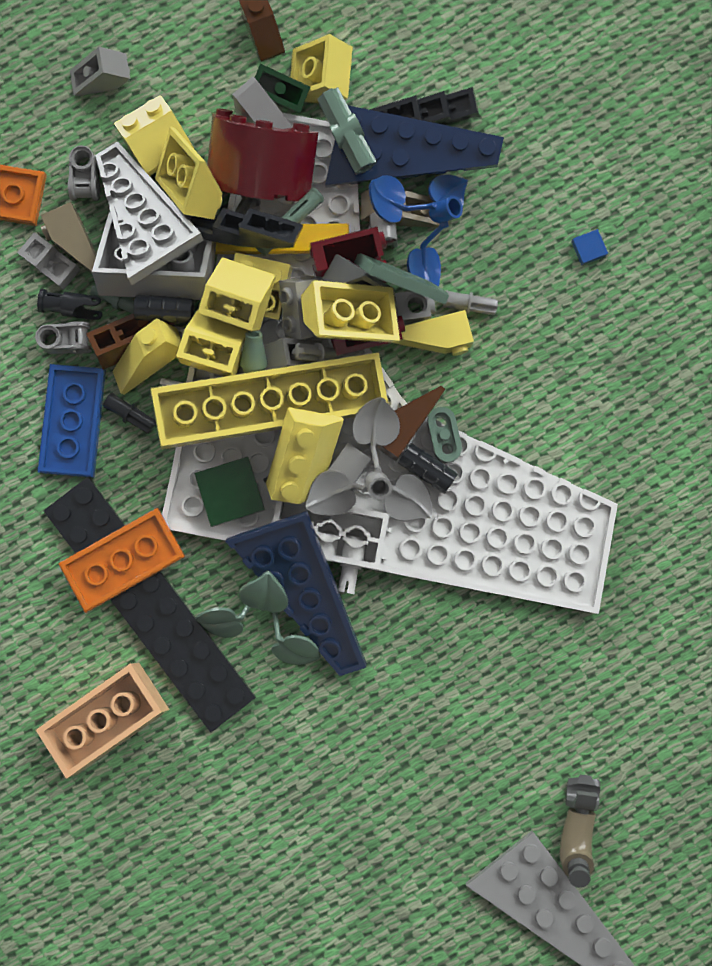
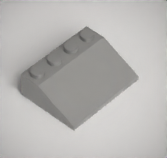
[92,212,216,300]

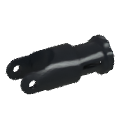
[37,289,103,320]

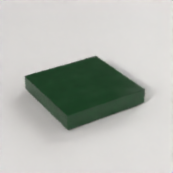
[194,456,265,527]

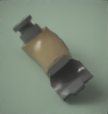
[560,774,601,888]

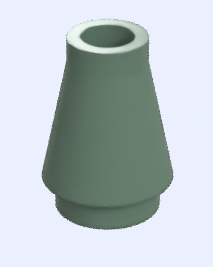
[239,330,268,373]

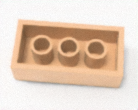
[36,663,170,779]

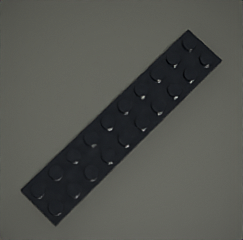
[43,477,256,733]

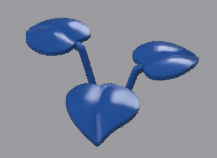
[369,175,468,286]

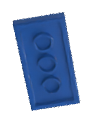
[38,364,106,478]

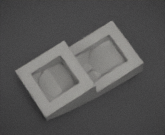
[17,232,81,290]

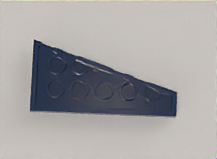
[325,105,504,188]

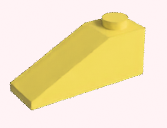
[391,310,474,356]
[113,318,181,395]

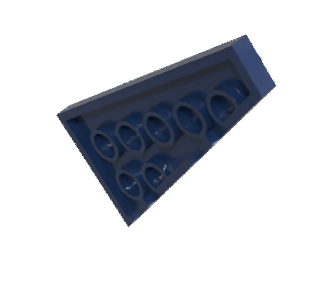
[225,511,367,676]

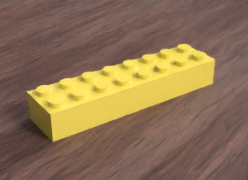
[151,352,388,450]

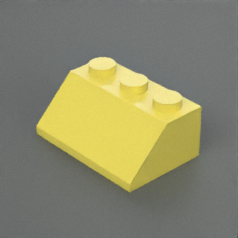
[155,127,222,219]
[301,280,400,343]
[266,407,344,504]

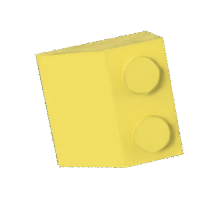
[290,34,353,103]
[114,95,194,176]

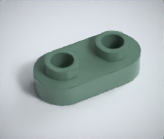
[427,407,462,463]

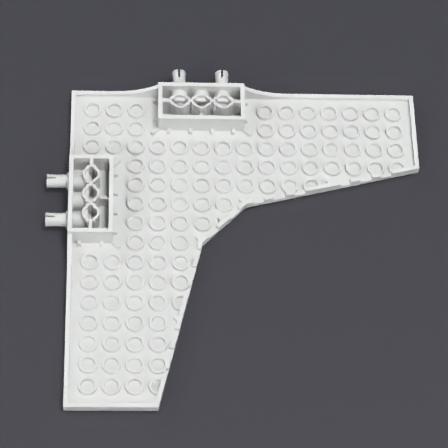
[159,113,618,614]

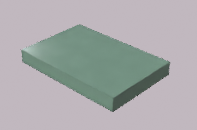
[354,253,449,304]

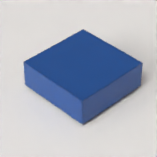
[571,229,608,266]

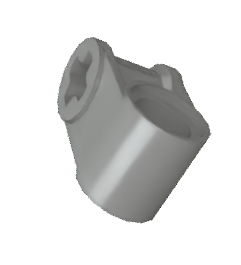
[68,145,100,201]
[368,212,398,248]
[35,321,91,354]

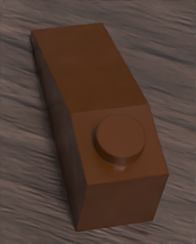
[86,313,175,370]
[376,386,445,461]

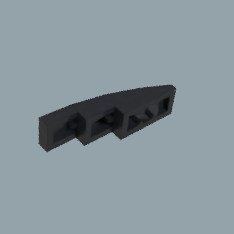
[369,87,480,125]
[190,208,303,249]

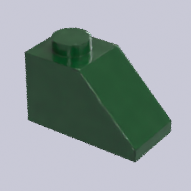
[255,63,310,113]

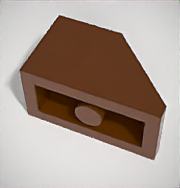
[239,0,285,62]

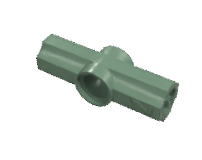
[317,87,377,175]

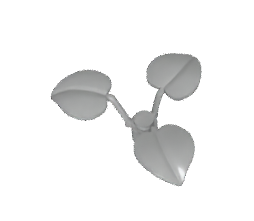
[305,397,432,521]

